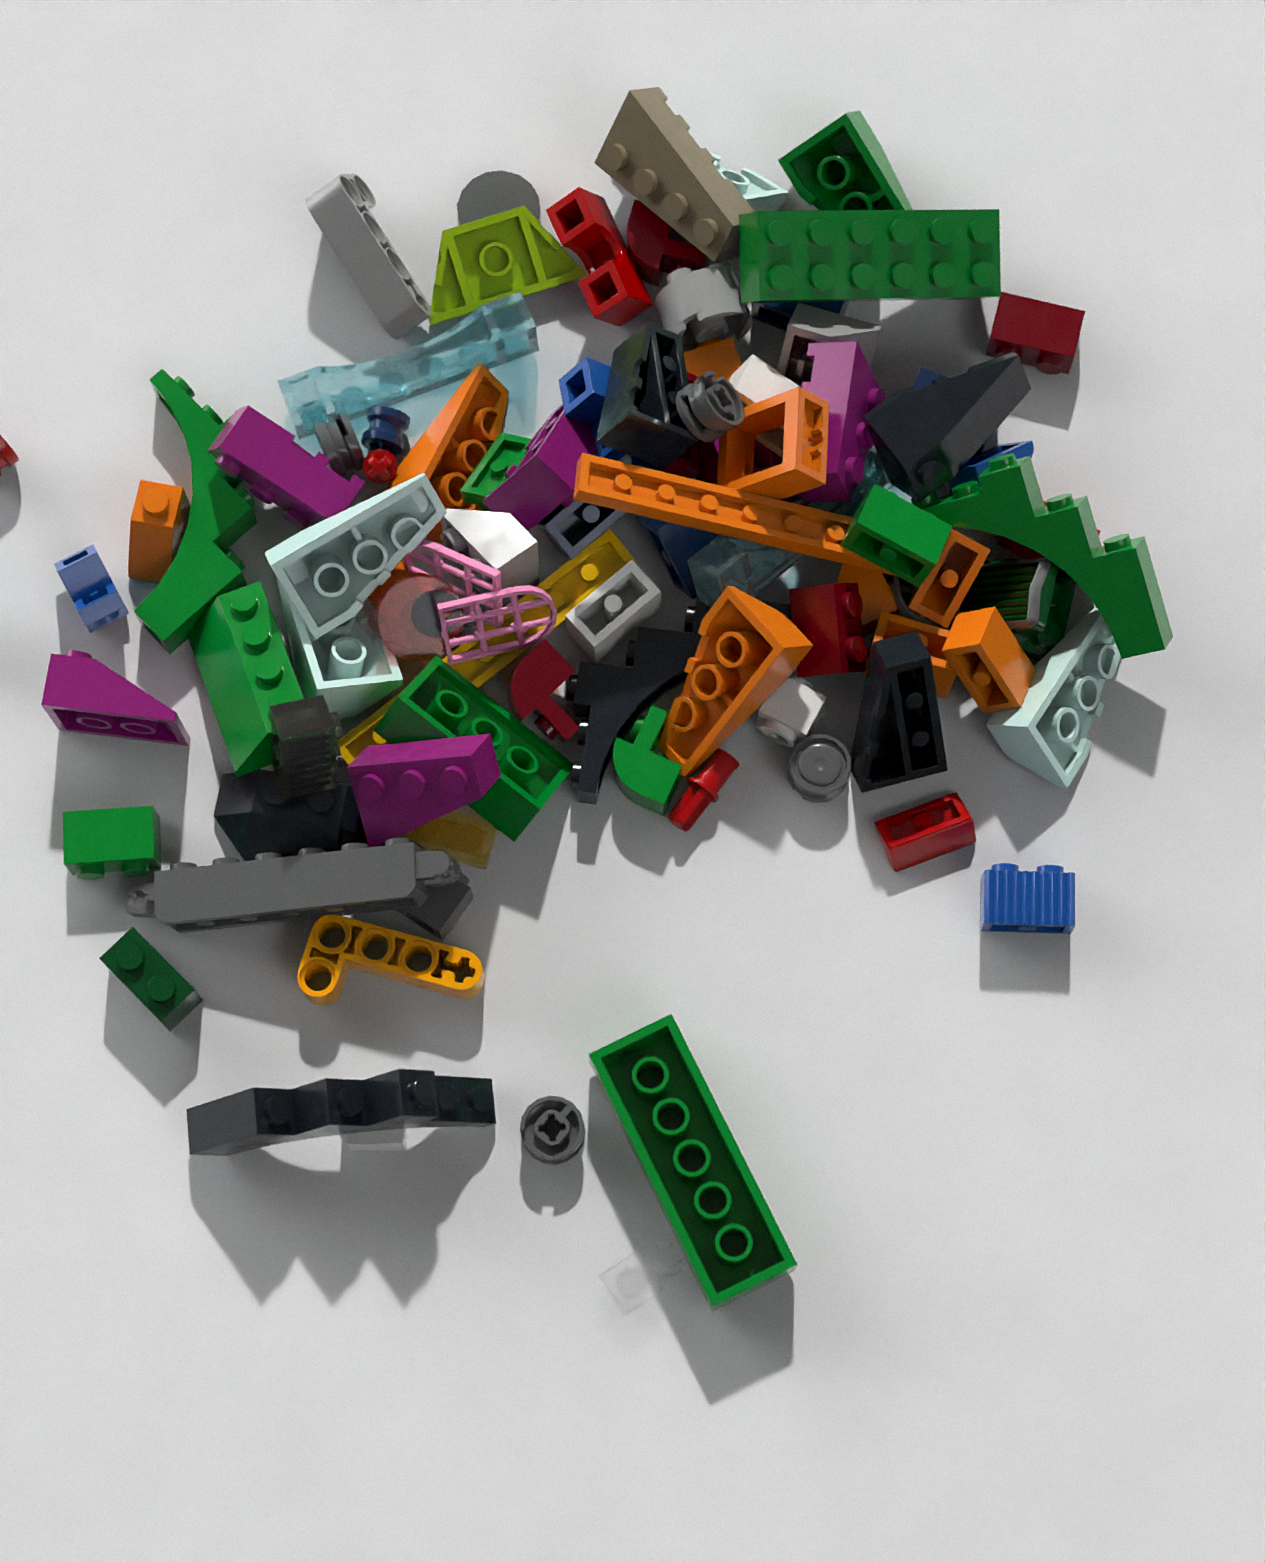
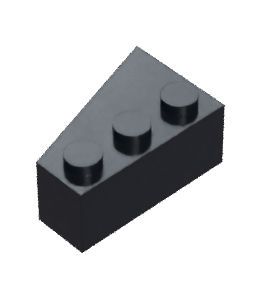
[596,321,699,469]
[850,631,948,793]

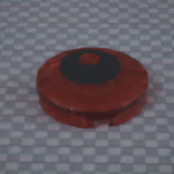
[375,572,464,662]

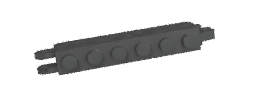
[127,838,462,933]

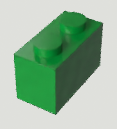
[841,484,953,588]
[63,806,161,880]

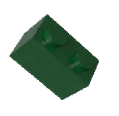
[99,927,203,1032]

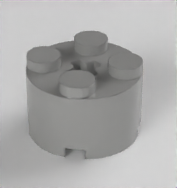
[655,261,753,352]

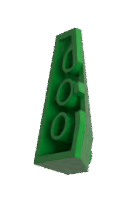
[778,111,913,211]

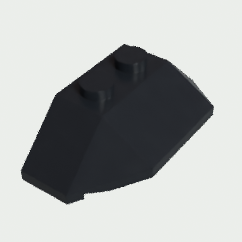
[213,769,385,861]

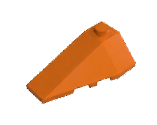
[385,364,509,544]
[658,586,813,777]

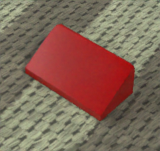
[874,792,976,872]

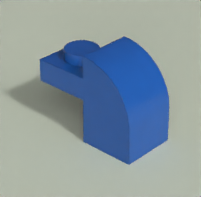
[559,357,626,461]
[54,545,129,633]

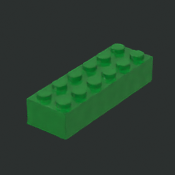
[739,209,1001,303]
[588,1014,797,1312]

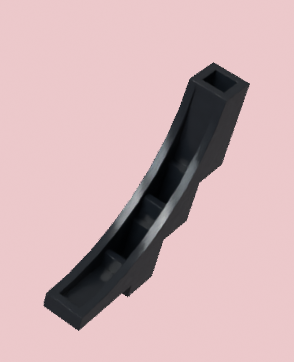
[566,592,792,805]
[186,1069,496,1156]

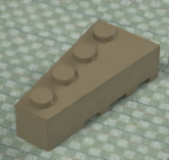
[594,87,755,262]

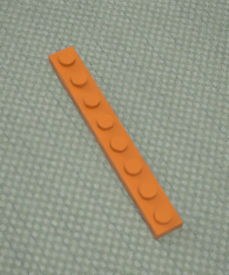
[573,453,896,576]

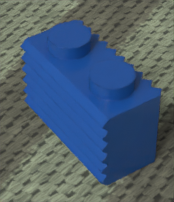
[980,863,1075,934]

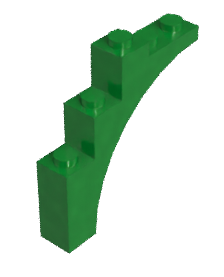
[134,369,258,654]
[911,453,1173,659]

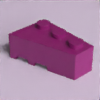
[799,341,886,502]
[482,404,598,531]
[207,405,365,530]
[347,734,501,847]

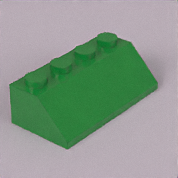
[187,581,321,777]
[373,655,573,842]

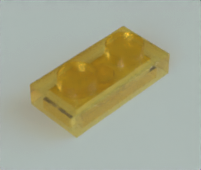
[401,812,498,870]

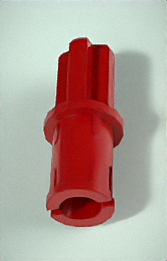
[363,449,398,484]
[668,748,740,832]

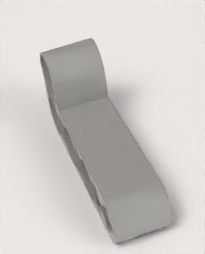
[305,174,432,339]

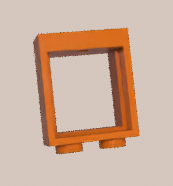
[717,387,829,500]

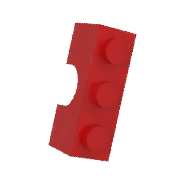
[546,187,653,327]

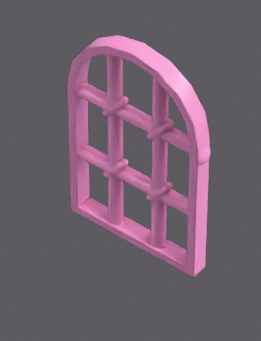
[403,539,504,628]
[437,585,557,665]

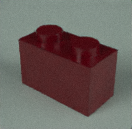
[985,292,1085,375]
[789,583,867,678]

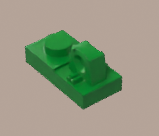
[460,432,531,512]

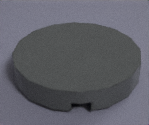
[457,170,541,225]

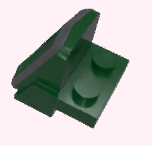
[958,558,1076,661]

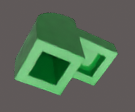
[613,705,682,816]

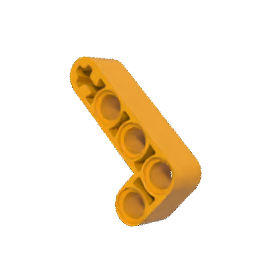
[297,915,485,1006]

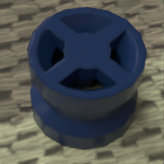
[361,406,410,455]

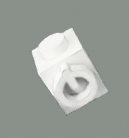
[756,675,827,747]

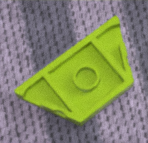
[429,206,587,326]

